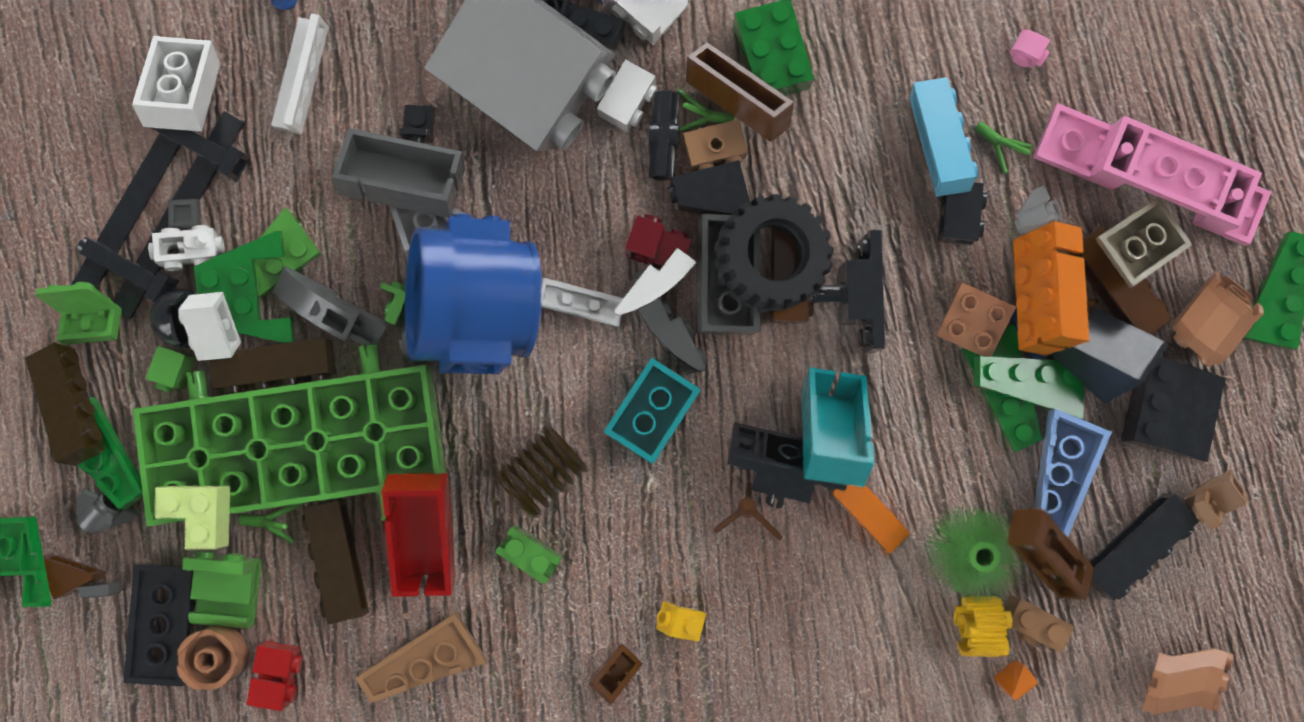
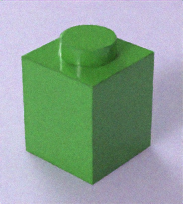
[146,346,196,393]

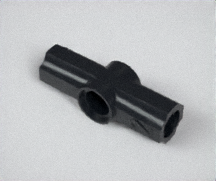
[649,90,679,181]

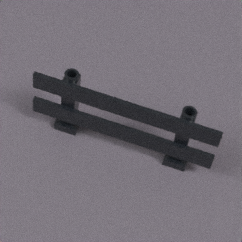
[71,111,250,319]

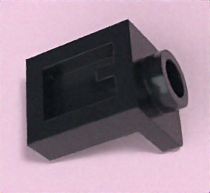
[400,105,435,144]

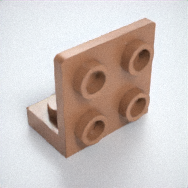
[937,280,1016,357]

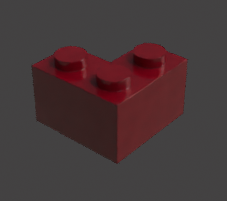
[625,214,692,270]

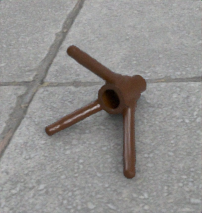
[714,482,783,540]

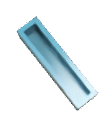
[909,77,978,197]

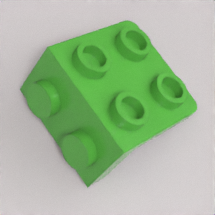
[35,282,122,345]

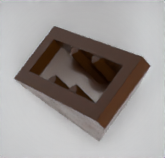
[43,554,107,600]
[589,644,643,705]

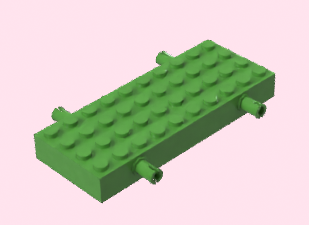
[133,345,446,526]

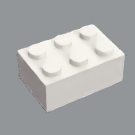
[132,36,220,132]

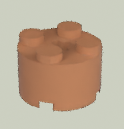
[177,626,250,690]

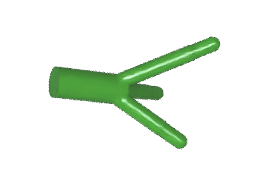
[677,89,735,132]
[974,121,1033,174]
[239,503,302,543]

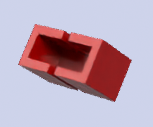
[246,641,303,711]

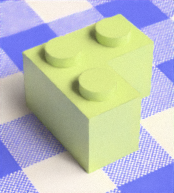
[155,486,230,549]

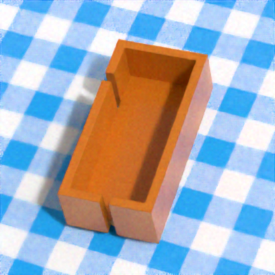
[1013,221,1090,355]

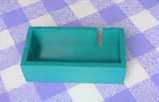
[801,367,875,487]

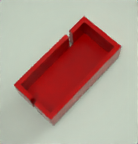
[381,473,456,597]

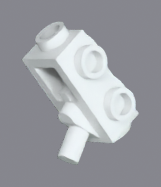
[148,225,225,271]

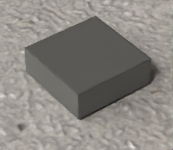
[168,199,201,230]
[79,581,122,599]

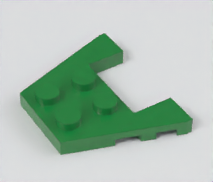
[194,231,295,343]
[0,517,52,607]

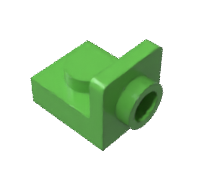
[380,281,405,328]

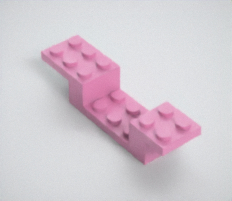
[1033,103,1271,246]

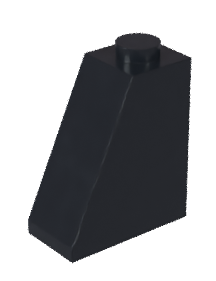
[668,160,750,215]

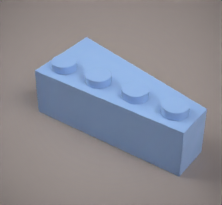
[1034,408,1112,537]

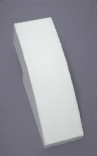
[613,248,696,316]

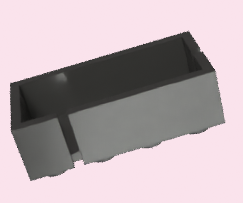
[332,128,465,218]

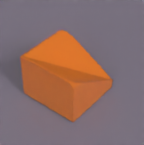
[994,659,1038,701]

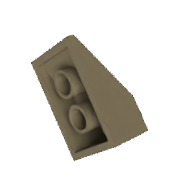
[1096,197,1193,288]

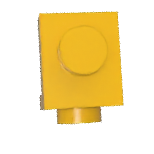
[656,601,706,642]

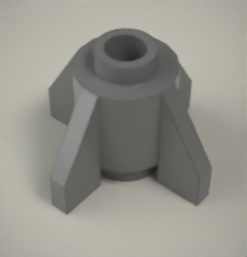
[76,489,137,534]

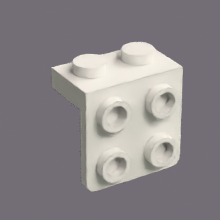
[610,0,688,45]

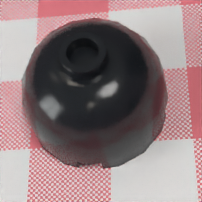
[150,289,196,348]

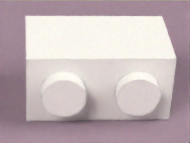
[597,59,657,133]
[178,292,241,361]

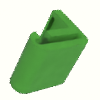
[182,550,262,629]

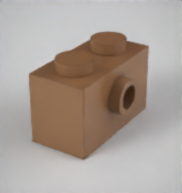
[683,119,748,172]
[1004,594,1075,653]

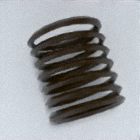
[494,425,588,518]

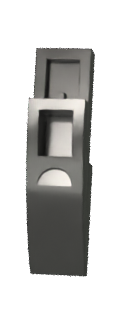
[273,266,388,346]
[635,269,708,373]

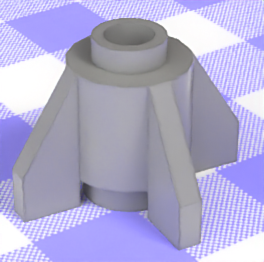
[1015,185,1064,236]

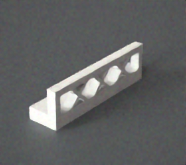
[271,13,329,134]

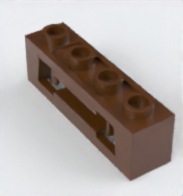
[1007,507,1094,600]

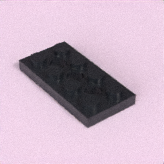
[123,563,194,687]

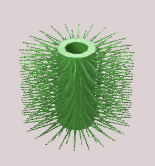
[923,505,1026,603]

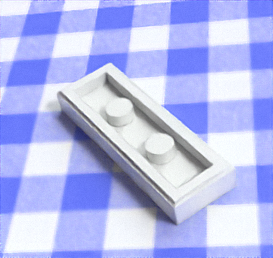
[541,278,624,327]

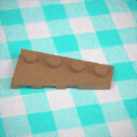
[355,611,488,703]

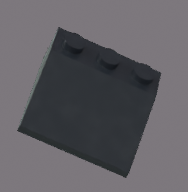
[1121,357,1226,462]

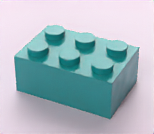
[603,357,701,464]

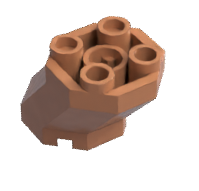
[1172,271,1264,367]
[1142,648,1234,714]

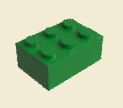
[733,0,814,96]

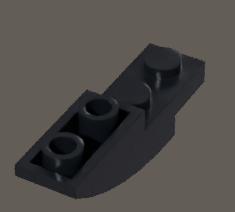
[542,0,626,50]

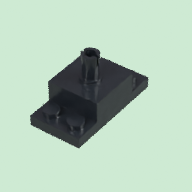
[813,230,885,353]
[727,422,847,508]

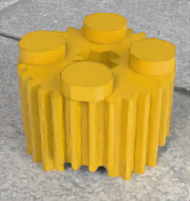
[953,596,1013,657]

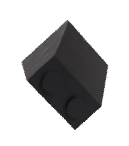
[1053,308,1168,404]

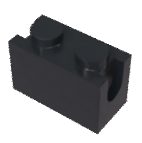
[937,182,987,245]

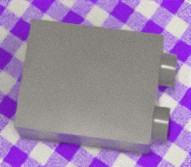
[424,0,616,151]

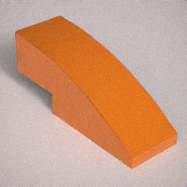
[829,485,910,554]

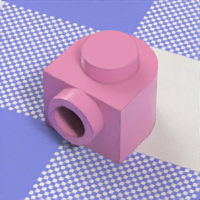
[1010,30,1050,68]

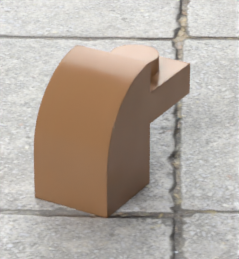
[1185,470,1248,530]

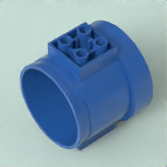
[405,214,542,375]

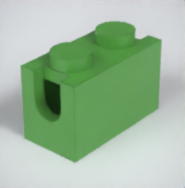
[495,525,563,585]

